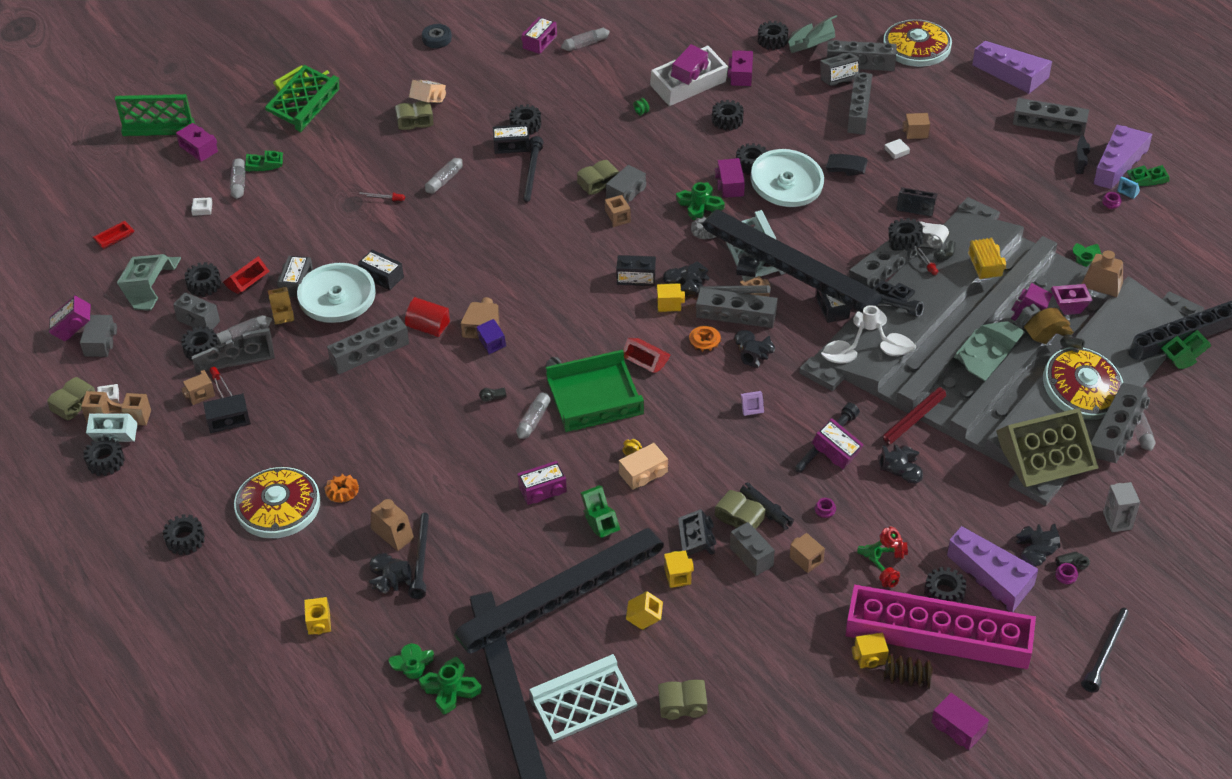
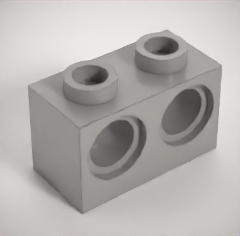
[1103,482,1140,532]

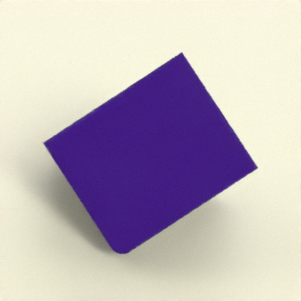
[476,319,506,354]

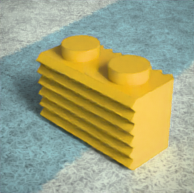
[968,238,1006,279]

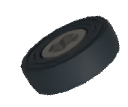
[422,24,452,48]

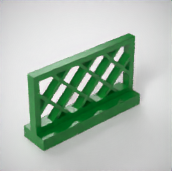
[265,65,339,132]
[115,94,195,136]

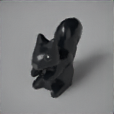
[663,261,710,296]
[733,330,775,368]
[878,445,923,484]
[1016,524,1061,567]
[369,553,412,593]

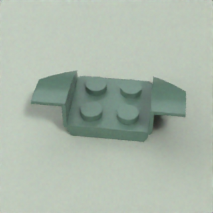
[788,15,837,53]
[117,254,181,310]
[954,321,1025,382]

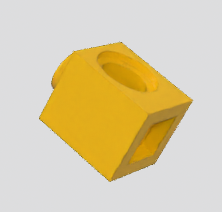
[304,597,331,635]

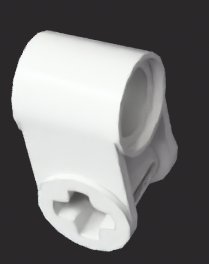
[919,222,949,249]

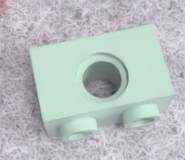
[86,414,137,442]

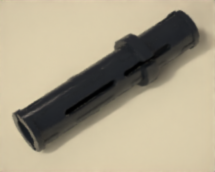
[740,482,794,530]

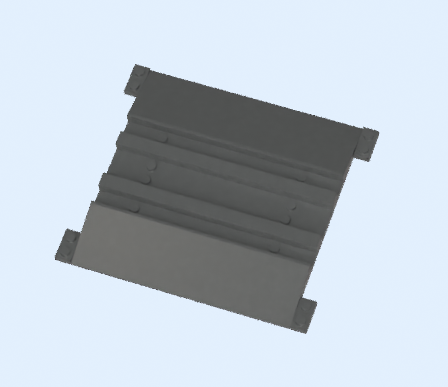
[799,197,1204,506]

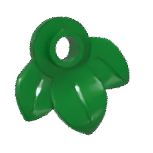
[1073,243,1103,267]
[389,643,434,679]

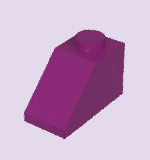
[1051,284,1093,315]

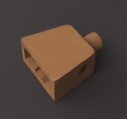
[1082,250,1123,297]
[461,297,499,339]
[371,499,414,551]

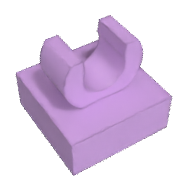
[741,391,764,416]

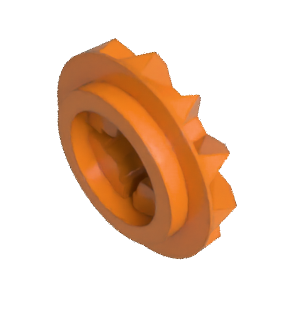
[689,326,721,352]
[325,474,359,503]

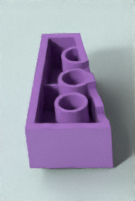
[1094,125,1152,189]
[947,526,1038,612]

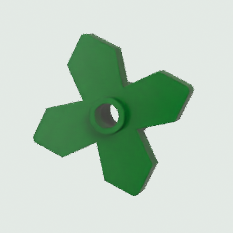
[676,182,725,220]
[419,657,482,715]

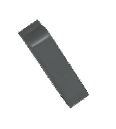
[1013,304,1041,331]

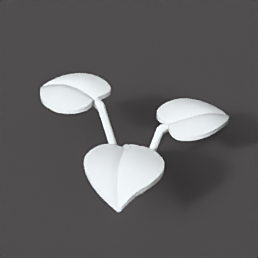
[821,306,916,364]

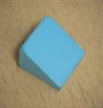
[1117,176,1140,199]

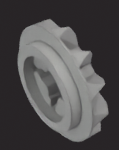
[691,216,716,239]

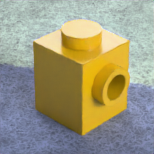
[657,284,685,312]
[664,550,694,588]
[626,591,663,630]
[852,632,889,668]

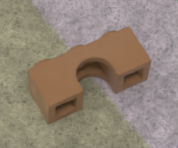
[81,391,151,426]

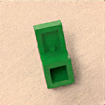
[1161,330,1211,369]
[580,485,620,538]

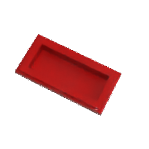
[92,221,135,249]

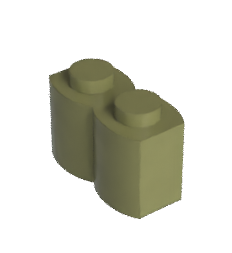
[395,101,434,130]
[577,160,619,195]
[47,377,95,421]
[715,490,765,530]
[658,680,707,720]

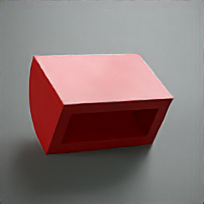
[223,256,270,294]
[405,297,450,337]
[623,338,671,373]

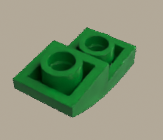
[245,150,283,171]
[1127,165,1170,186]

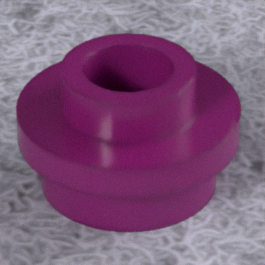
[1102,192,1121,209]
[815,498,836,518]
[1055,563,1078,584]

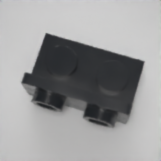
[896,187,938,216]
[678,509,716,556]

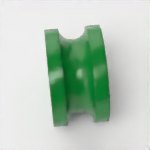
[633,98,649,116]

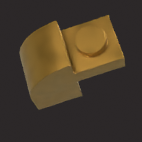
[268,287,294,325]
[1024,308,1074,345]

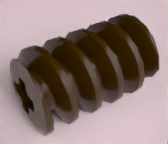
[883,654,933,689]

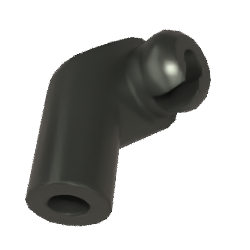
[934,241,956,261]
[1060,334,1085,349]
[479,387,507,402]
[1055,552,1090,570]

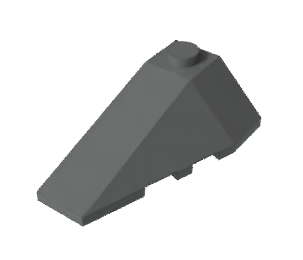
[192,328,275,373]

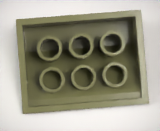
[996,408,1098,488]

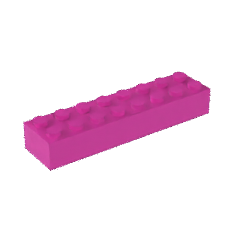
[845,584,1036,669]

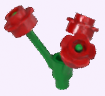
[857,526,908,588]

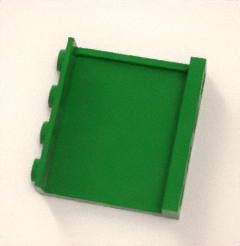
[546,350,644,432]

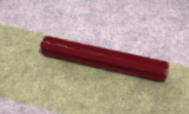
[882,387,946,445]

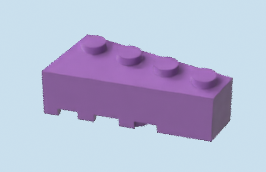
[972,41,1052,94]

